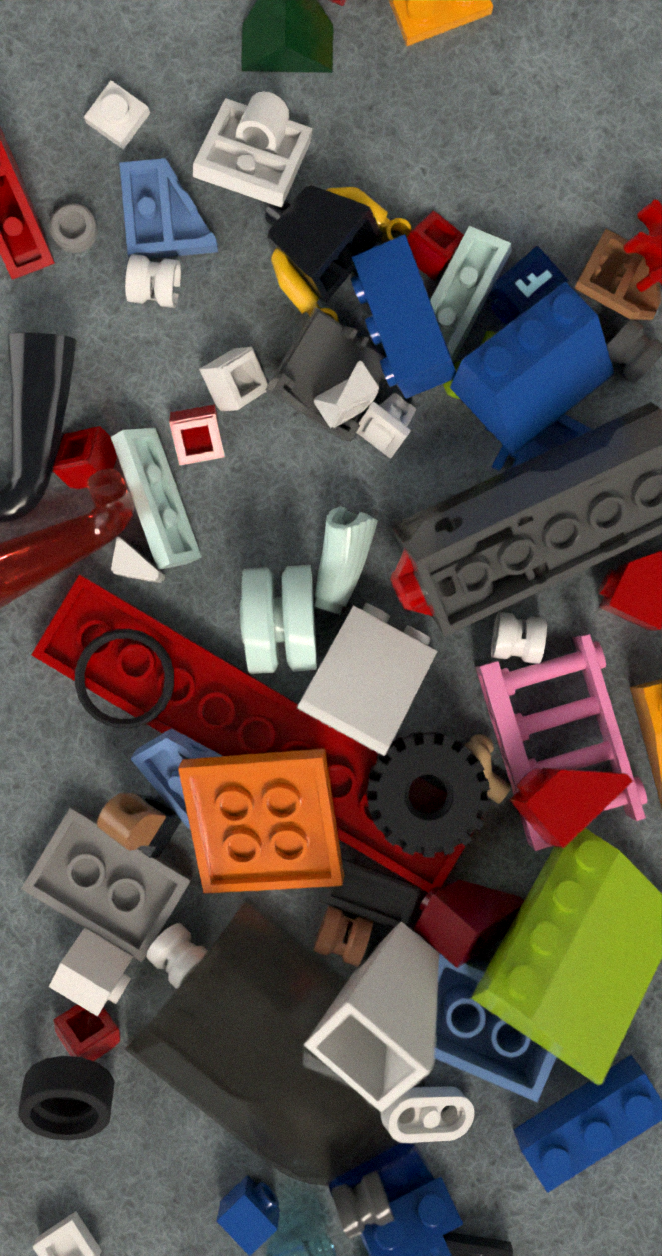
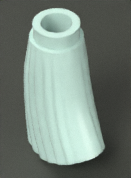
[314,506,378,615]

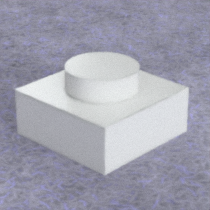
[84,80,150,150]
[32,1211,102,1256]

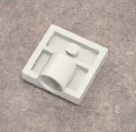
[193,91,313,208]

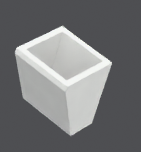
[297,603,437,756]
[304,921,439,1112]

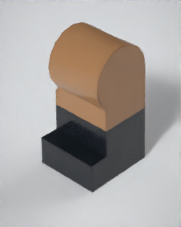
[97,793,181,858]

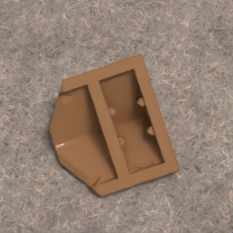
[574,229,661,320]

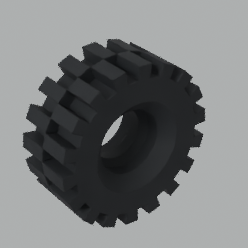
[367,731,490,857]

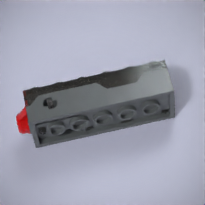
[390,402,662,637]

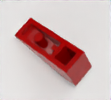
[0,127,55,280]

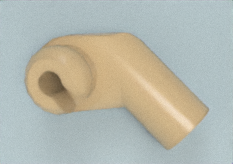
[465,734,512,804]

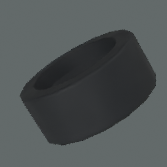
[18,1056,115,1141]

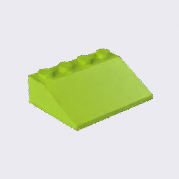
[471,828,662,1085]

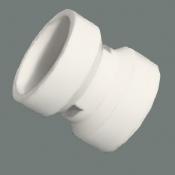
[125,254,181,308]
[491,612,547,664]
[146,923,214,992]

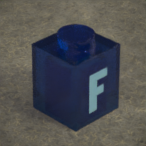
[489,245,569,324]

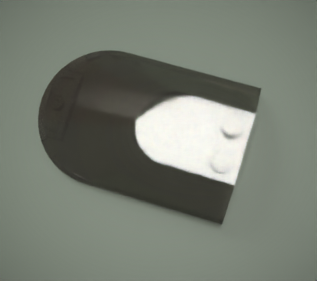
[125,897,425,1186]

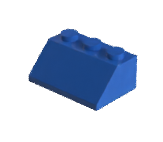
[450,282,614,455]

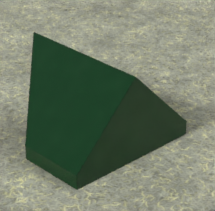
[241,0,334,73]

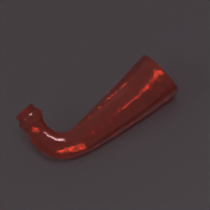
[0,469,134,608]

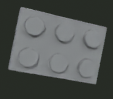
[21,806,193,962]

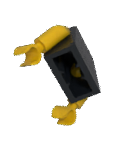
[265,185,412,323]

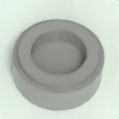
[50,203,98,253]

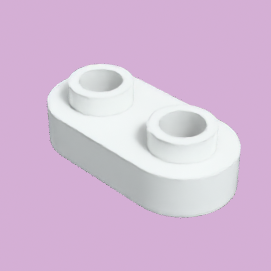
[381,1086,474,1143]

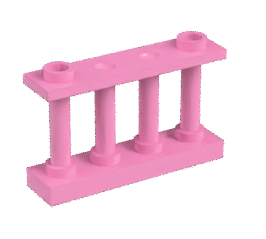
[475,634,647,851]

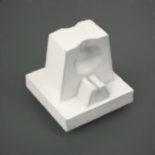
[356,393,416,459]

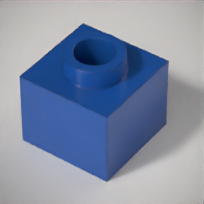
[216,1175,280,1256]

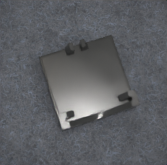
[265,308,387,441]

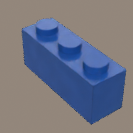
[350,234,456,399]
[513,1055,662,1193]

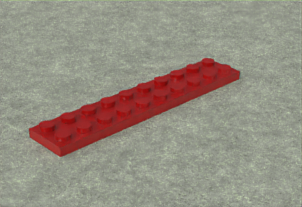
[31,574,484,893]

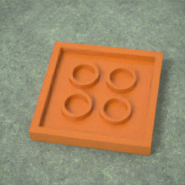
[178,749,344,894]

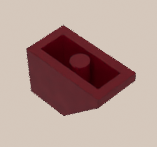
[414,879,524,969]

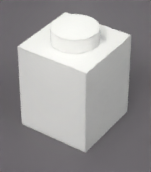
[49,928,133,1016]

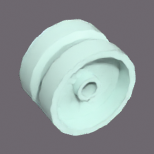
[240,565,317,674]

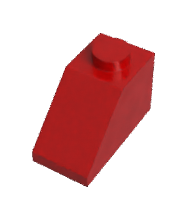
[598,550,662,631]
[510,768,633,848]

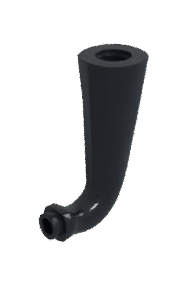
[0,333,77,523]

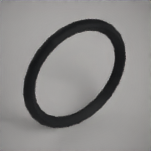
[75,629,175,729]

